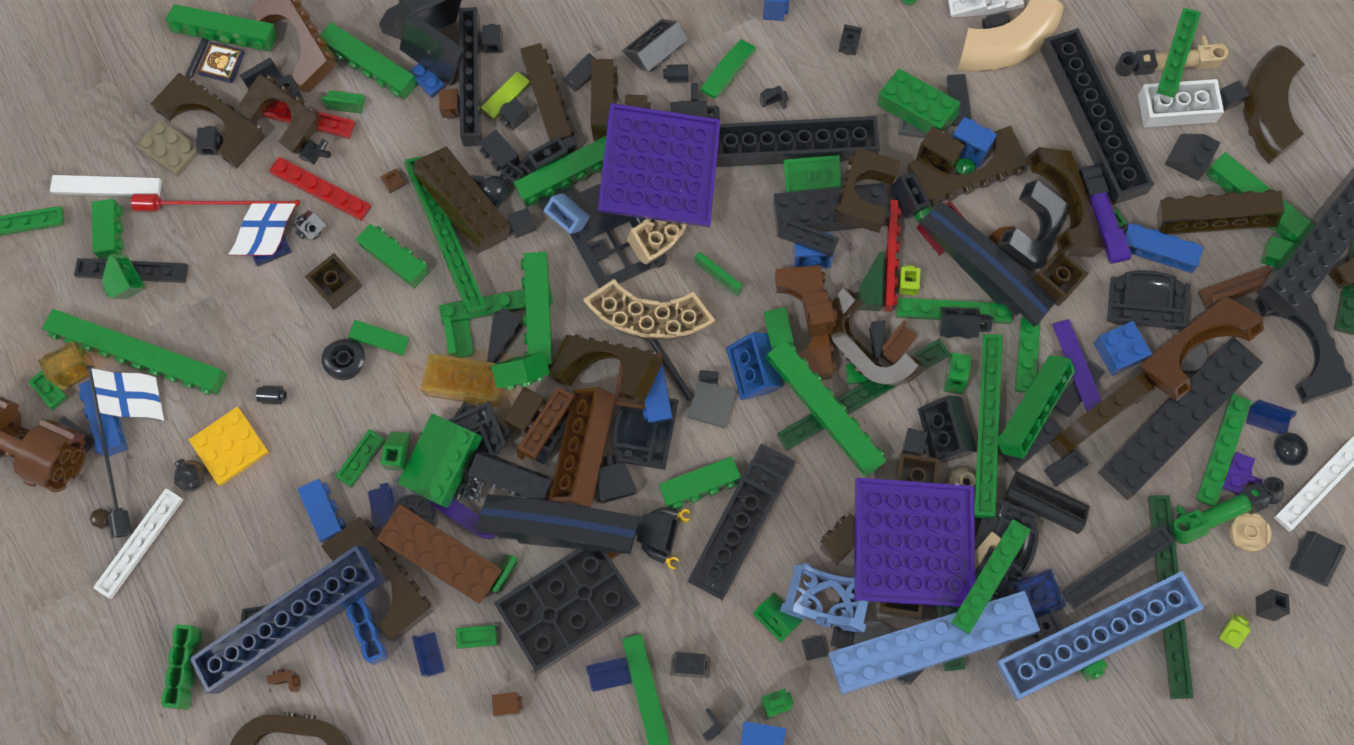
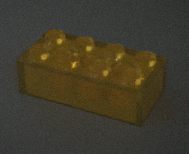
[421,353,504,408]

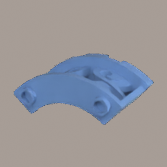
[780,563,868,632]

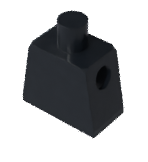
[598,454,638,504]
[670,652,710,679]

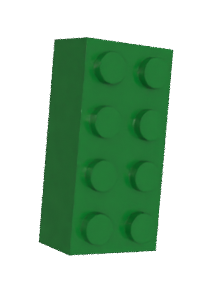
[877,68,961,134]

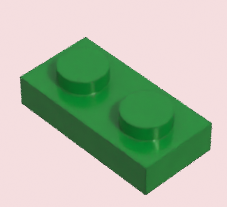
[28,370,68,410]

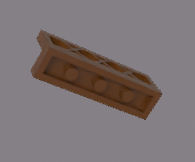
[1198,266,1272,309]
[517,387,575,460]

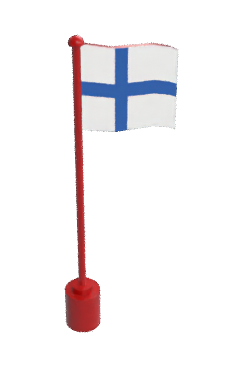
[131,193,300,256]

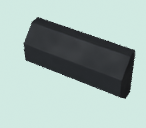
[1004,471,1090,534]

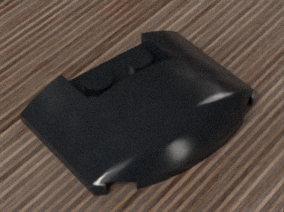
[1107,270,1190,330]
[613,398,679,470]
[420,401,507,474]
[975,499,1039,589]

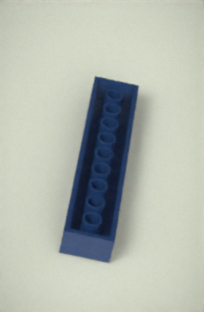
[189,545,385,694]

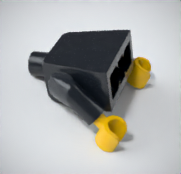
[636,507,690,570]

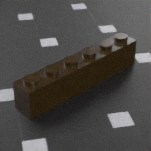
[520,43,575,141]

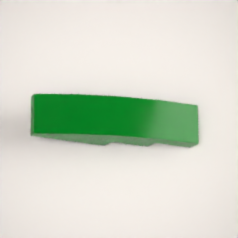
[700,39,756,99]

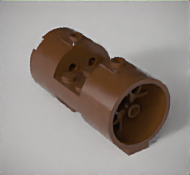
[0,396,87,492]

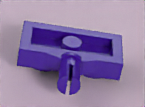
[1222,452,1263,495]

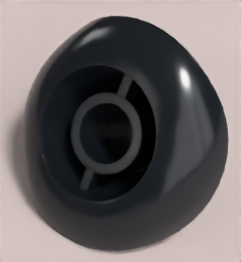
[321,339,365,380]

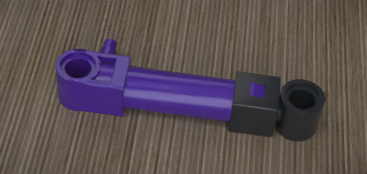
[1079,164,1131,264]

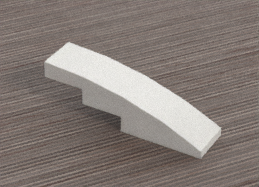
[948,0,1025,17]

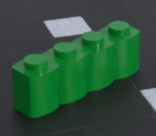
[161,624,202,710]

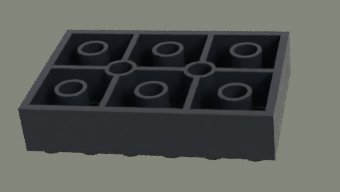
[494,549,641,674]

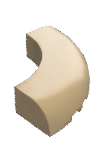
[958,0,1064,72]
[627,219,688,264]
[583,279,715,340]

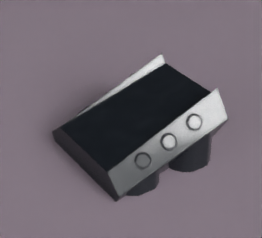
[1289,531,1346,587]
[975,545,1024,599]

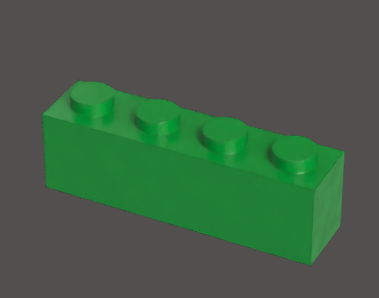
[355,223,429,289]
[659,457,741,509]

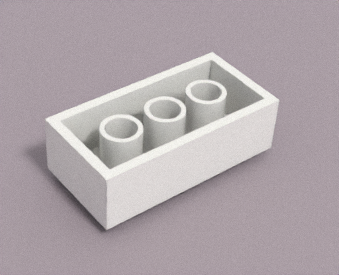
[1138,79,1224,128]

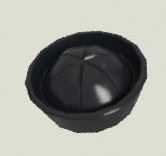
[1273,432,1308,466]

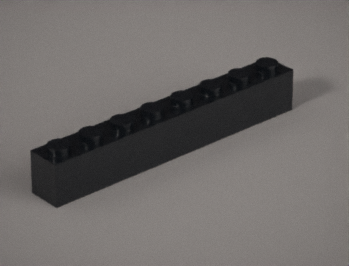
[459,7,482,147]

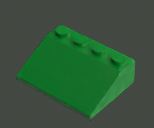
[397,413,483,508]

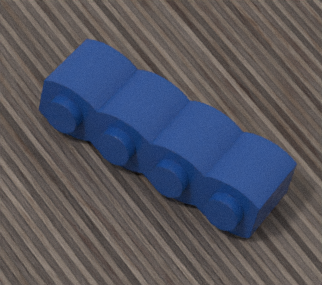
[346,596,388,665]

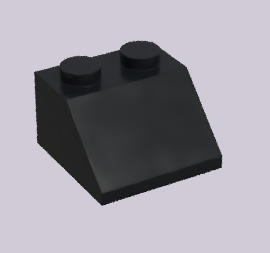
[1165,134,1221,181]

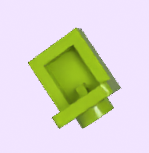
[1218,613,1251,649]

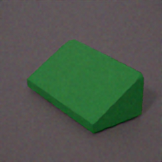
[489,554,519,595]

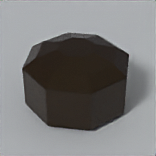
[90,508,110,529]

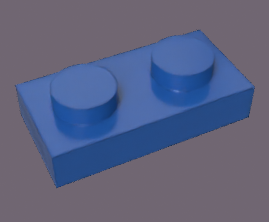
[409,63,446,98]

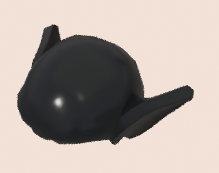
[471,175,511,210]

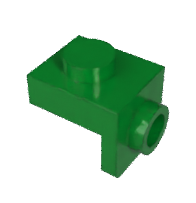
[1079,659,1108,682]

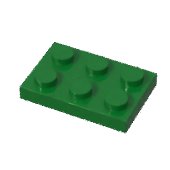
[783,155,841,192]

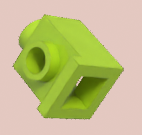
[898,265,920,296]

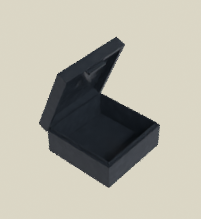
[394,0,465,86]

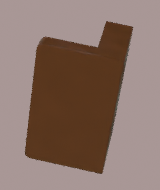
[880,320,918,365]

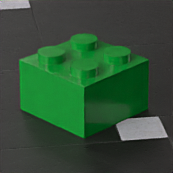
[491,351,550,390]

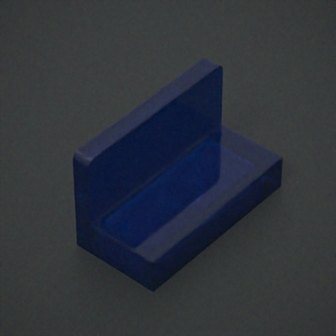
[1246,400,1297,435]
[368,482,394,529]
[412,632,446,678]
[586,657,632,692]

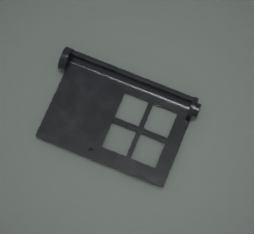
[569,173,667,289]

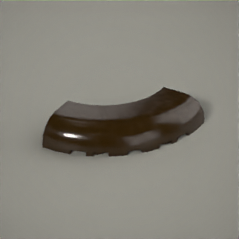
[1243,45,1305,164]

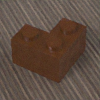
[802,292,837,337]

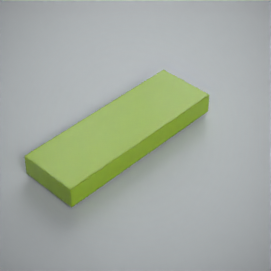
[481,71,531,121]

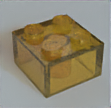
[38,342,96,390]

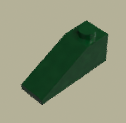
[855,252,884,311]

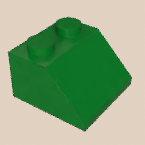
[102,254,145,299]

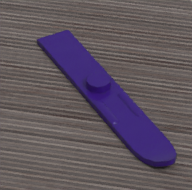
[1052,319,1102,412]
[397,477,496,539]

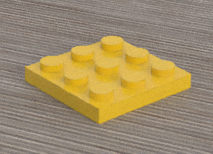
[188,406,269,486]

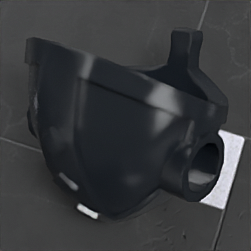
[174,459,207,492]

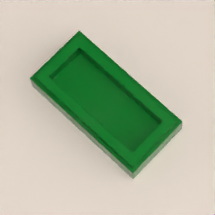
[456,625,498,649]

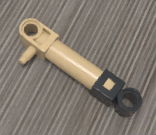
[1115,35,1228,77]

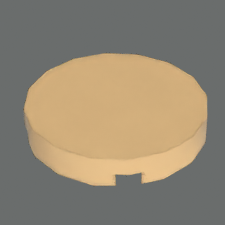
[1229,512,1272,552]

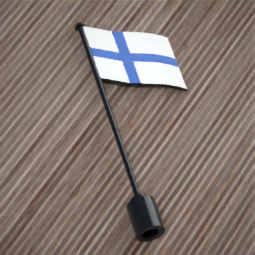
[86,365,164,538]

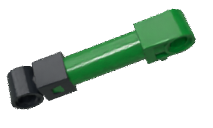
[1173,477,1284,544]

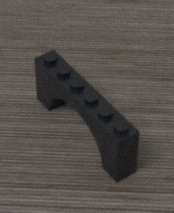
[1254,296,1354,404]

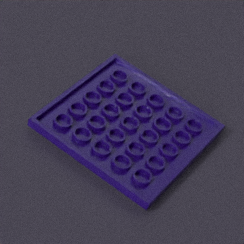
[598,103,721,227]
[854,478,975,607]

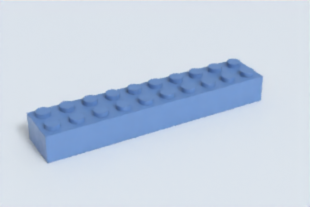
[996,571,1204,702]
[827,591,1040,696]

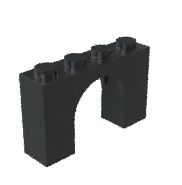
[998,180,1069,270]

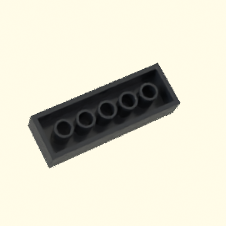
[773,183,890,237]

